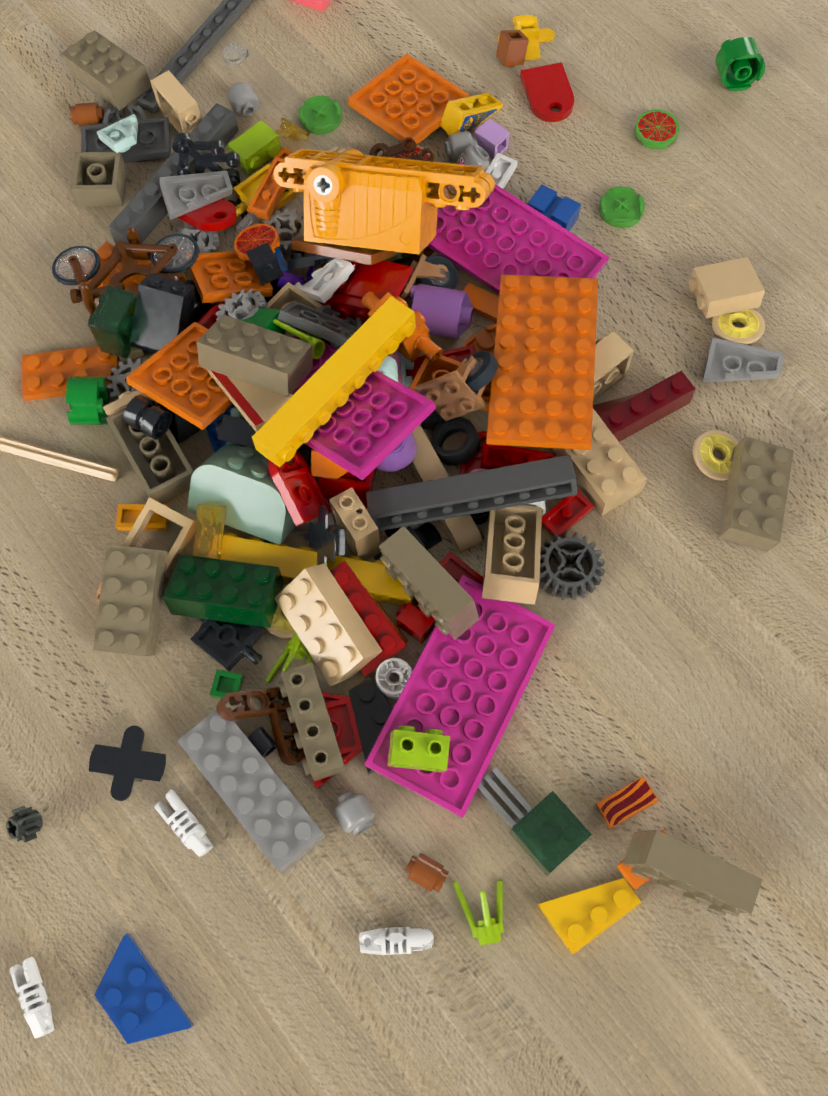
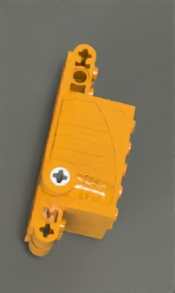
[273,148,495,254]

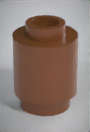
[70,102,105,127]
[405,853,449,893]

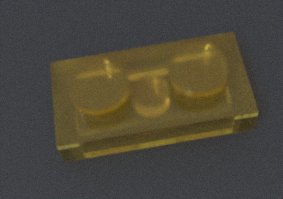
[193,504,226,559]

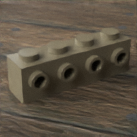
[278,662,346,781]

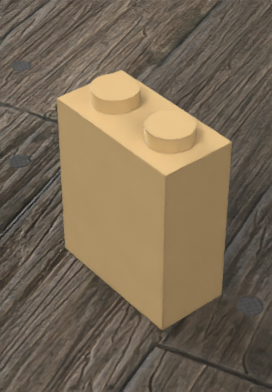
[689,257,765,318]

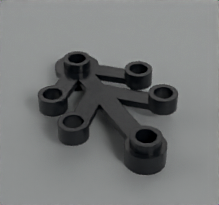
[172,133,240,188]

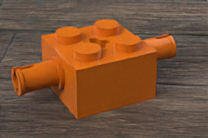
[362,292,443,363]

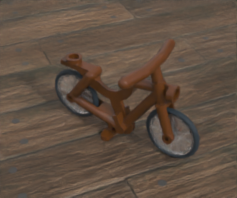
[52,227,199,337]

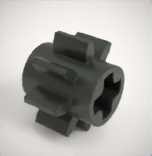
[6,806,43,843]

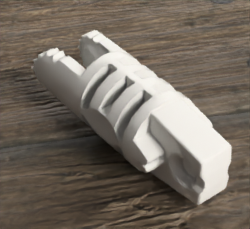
[154,789,213,857]
[359,926,434,955]
[10,956,55,1039]

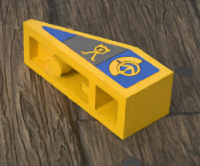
[439,92,503,135]

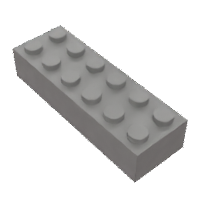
[177,709,326,874]

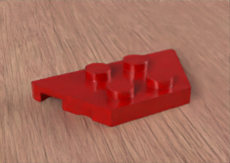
[312,691,363,789]

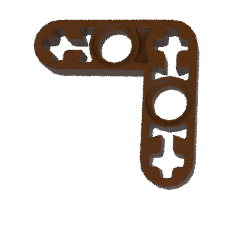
[216,687,305,766]

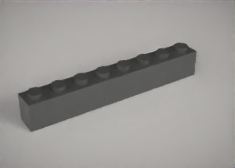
[108,103,239,244]
[366,455,577,531]

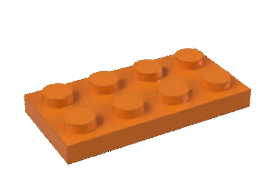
[22,343,121,401]

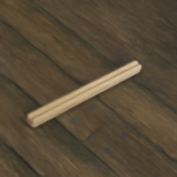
[0,436,120,481]

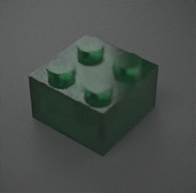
[88,285,137,359]
[509,791,592,876]

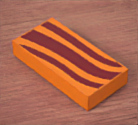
[595,776,659,829]

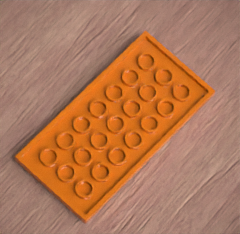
[487,274,598,450]

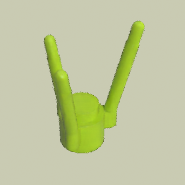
[273,319,325,359]
[266,632,312,683]
[453,880,504,945]

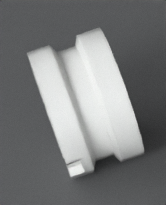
[375,658,412,699]

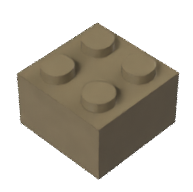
[71,152,127,207]

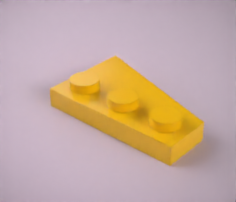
[537,878,642,955]

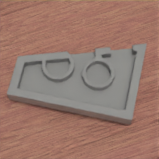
[159,171,233,220]
[702,338,784,383]

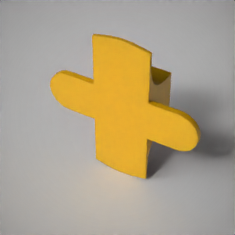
[498,15,555,60]

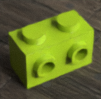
[228,120,281,175]
[387,726,450,772]

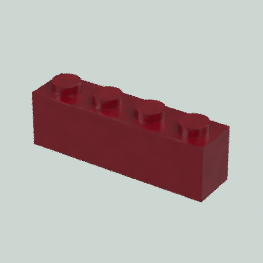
[593,370,696,442]

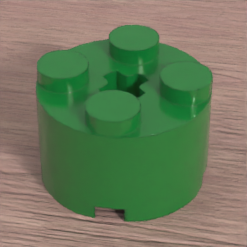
[715,37,766,92]
[66,376,110,425]

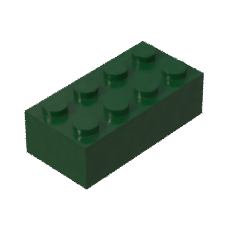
[163,554,284,628]

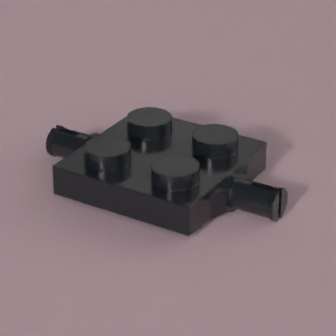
[191,618,265,672]

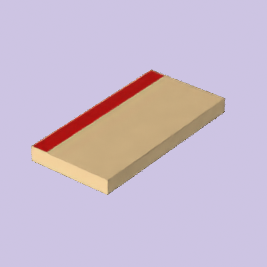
[206,369,293,432]

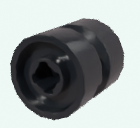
[124,394,173,440]

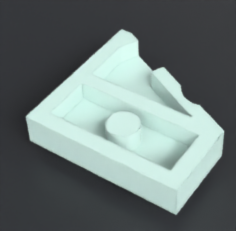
[97,114,138,153]

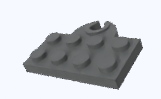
[81,105,171,163]
[278,300,362,348]

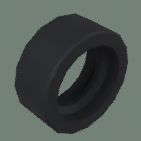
[430,417,480,466]

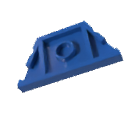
[94,934,194,1044]

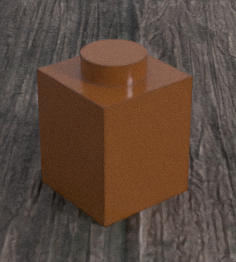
[496,30,529,68]

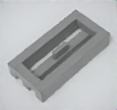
[477,767,533,829]

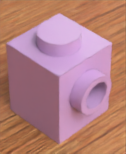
[474,118,510,160]

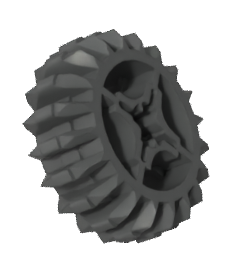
[540,532,605,601]

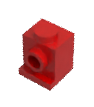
[396,603,437,644]

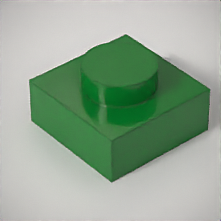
[210,669,244,699]

